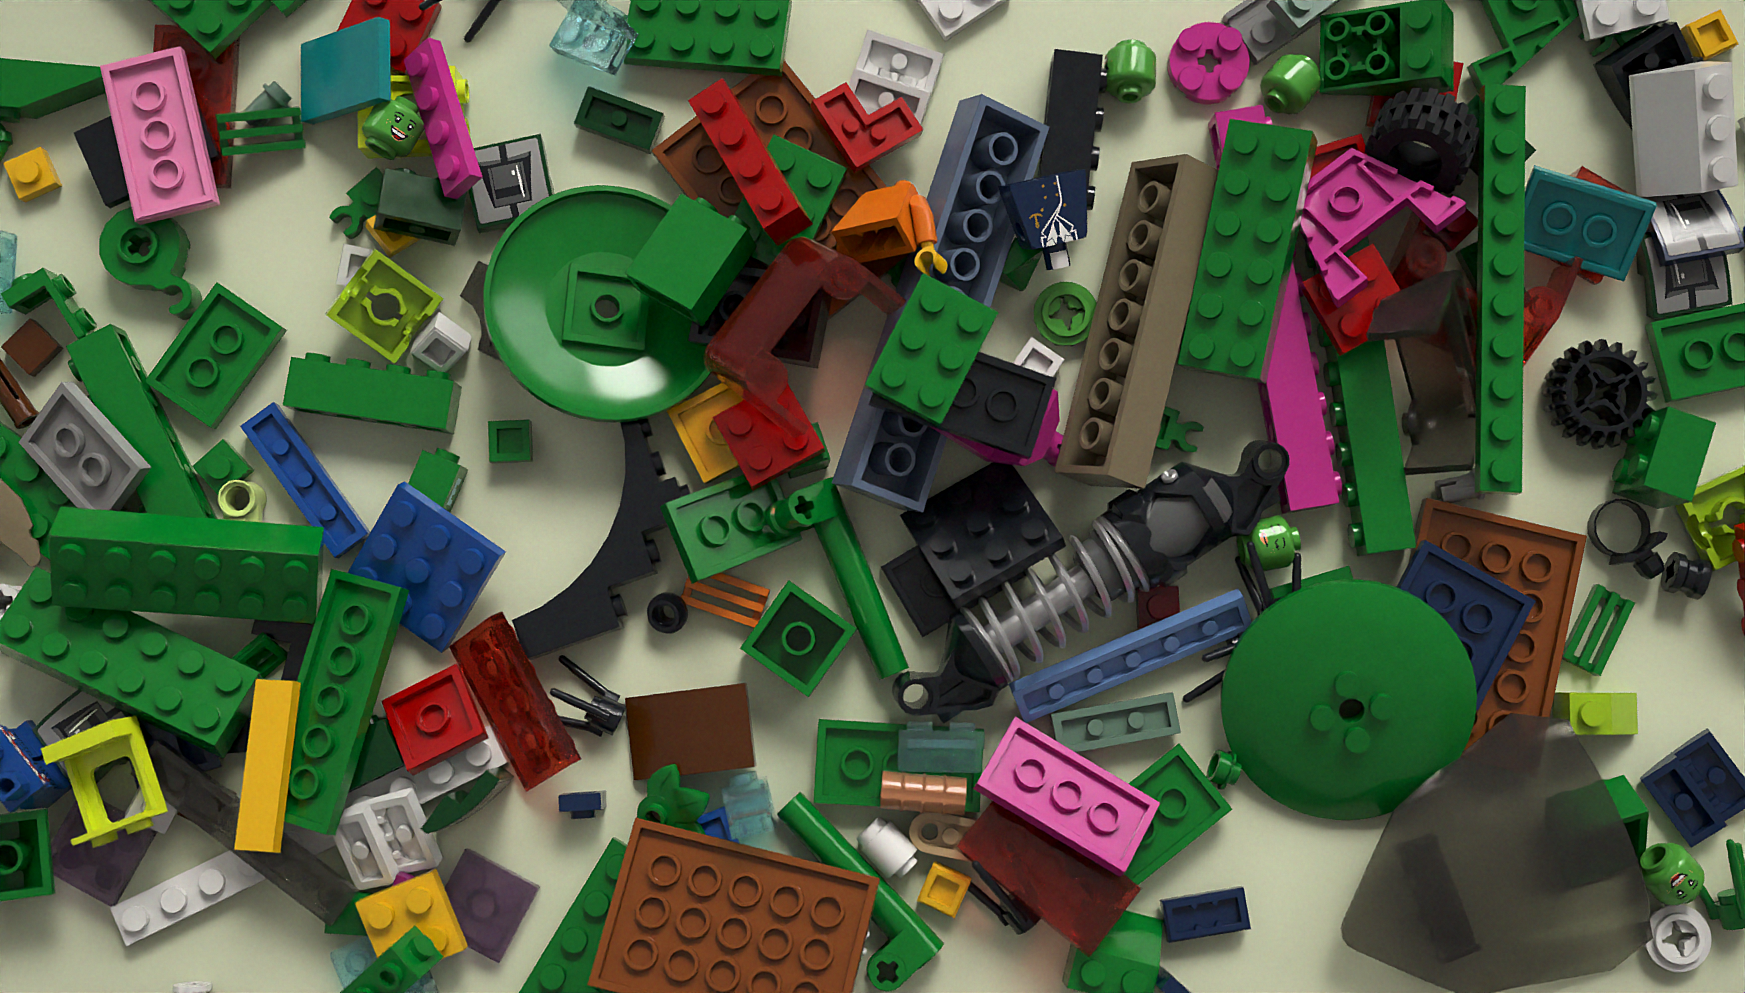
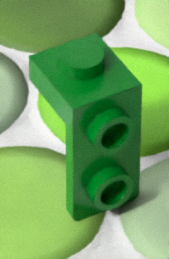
[1,267,97,339]
[340,925,444,993]

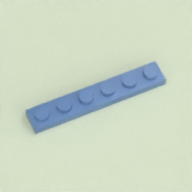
[1009,588,1252,723]

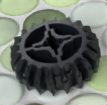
[1541,339,1658,450]

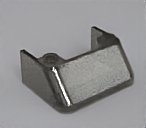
[1366,269,1477,475]

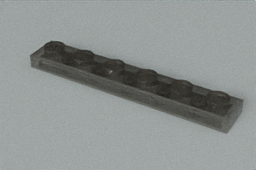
[130,739,360,927]

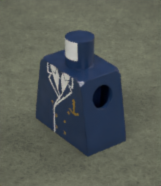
[998,169,1087,270]

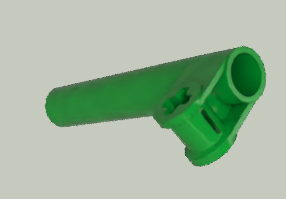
[766,477,909,680]
[776,791,944,992]

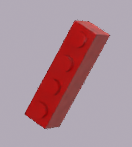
[688,78,813,246]

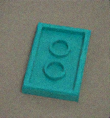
[301,17,391,125]
[1524,165,1657,282]

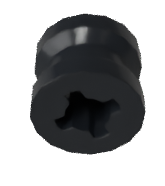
[1661,552,1712,600]

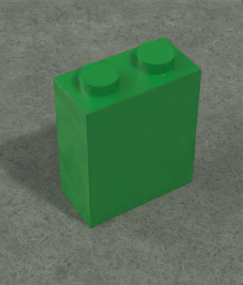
[625,194,757,327]

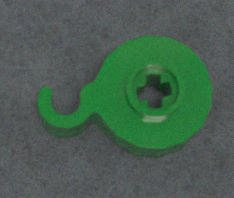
[99,206,202,320]

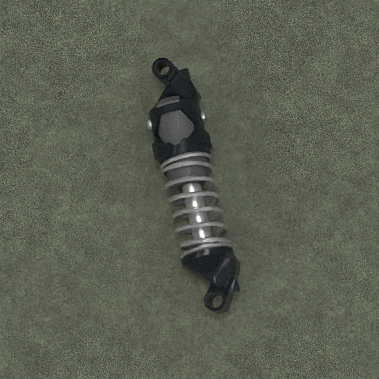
[892,440,1290,724]

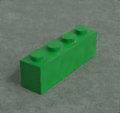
[283,352,462,434]

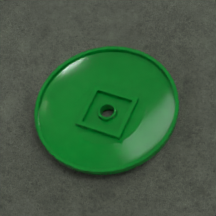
[483,185,723,423]
[1220,579,1477,820]

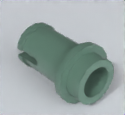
[244,81,292,128]

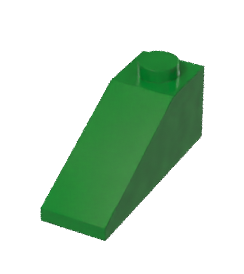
[0,58,106,123]

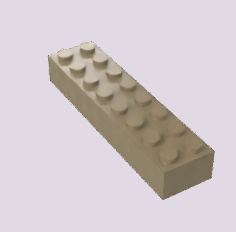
[1055,154,1219,489]

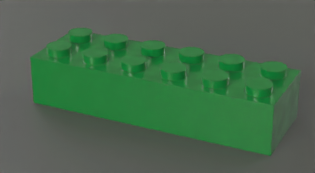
[1178,119,1318,384]
[49,507,324,624]
[0,566,263,759]

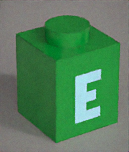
[408,448,468,512]

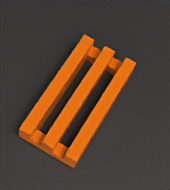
[680,573,770,628]

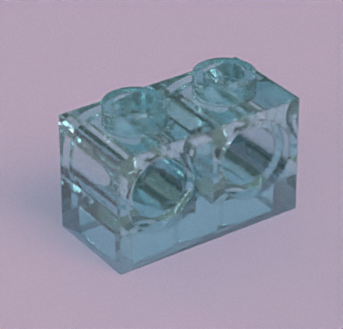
[721,770,777,840]

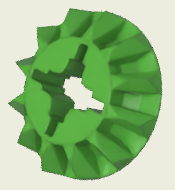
[1034,282,1096,346]

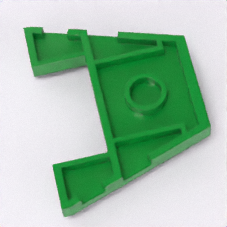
[1467,0,1579,94]

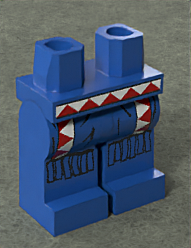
[0,720,72,813]

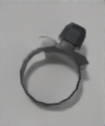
[1587,499,1668,580]

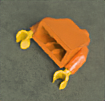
[830,180,948,293]

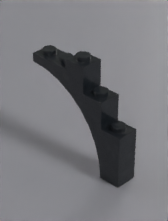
[512,418,691,660]

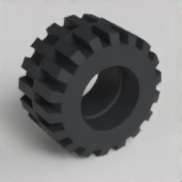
[1365,87,1480,195]

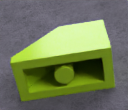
[1552,692,1638,735]

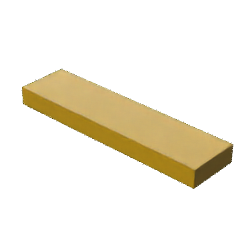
[234,679,301,853]

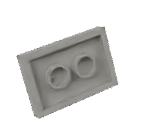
[19,382,152,511]

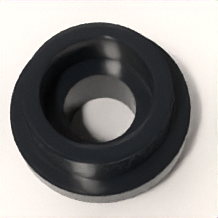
[647,592,688,634]

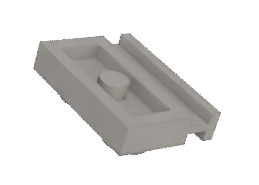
[1222,0,1320,65]

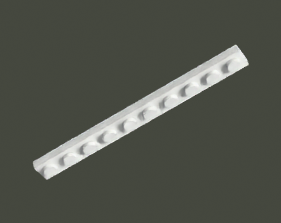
[110,725,509,946]

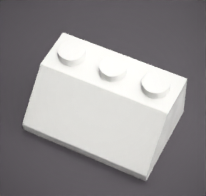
[1629,61,1738,197]

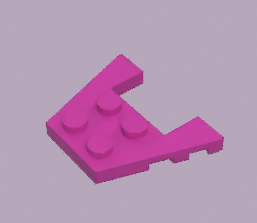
[1299,148,1466,308]

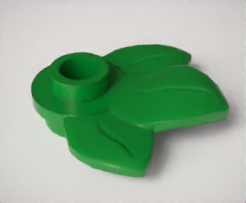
[637,764,710,835]

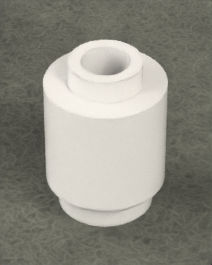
[856,816,917,878]

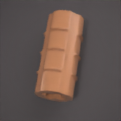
[880,771,967,815]

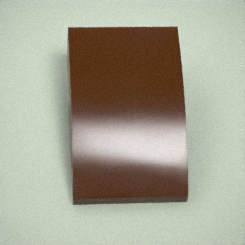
[625,683,757,780]

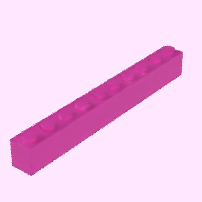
[1208,105,1342,514]

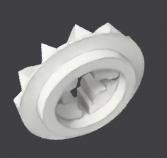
[1642,905,1711,972]

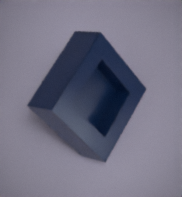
[558,790,607,819]

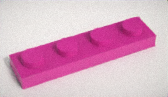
[404,37,483,199]

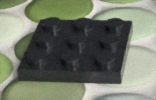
[900,462,1066,608]

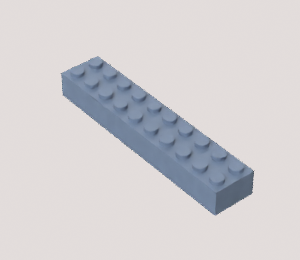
[832,94,1050,513]

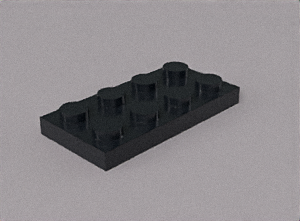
[868,323,1057,460]

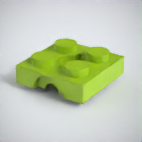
[325,249,443,364]
[1675,465,1745,571]

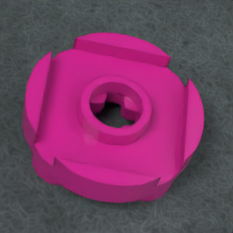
[1167,22,1250,104]

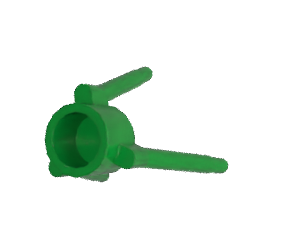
[1699,839,1745,930]

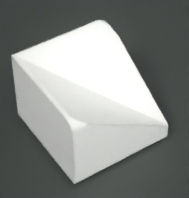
[410,312,471,373]

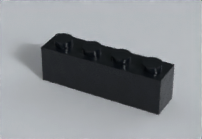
[1038,49,1107,210]

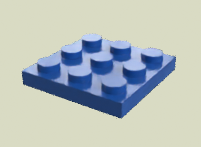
[347,481,506,653]

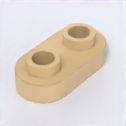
[909,812,992,862]

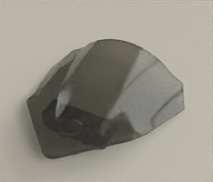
[1340,713,1653,993]

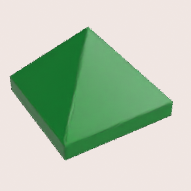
[231,632,288,679]

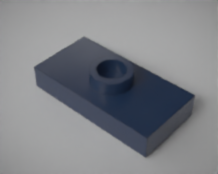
[1160,886,1251,943]

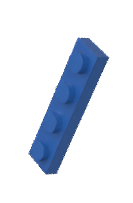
[240,402,370,558]

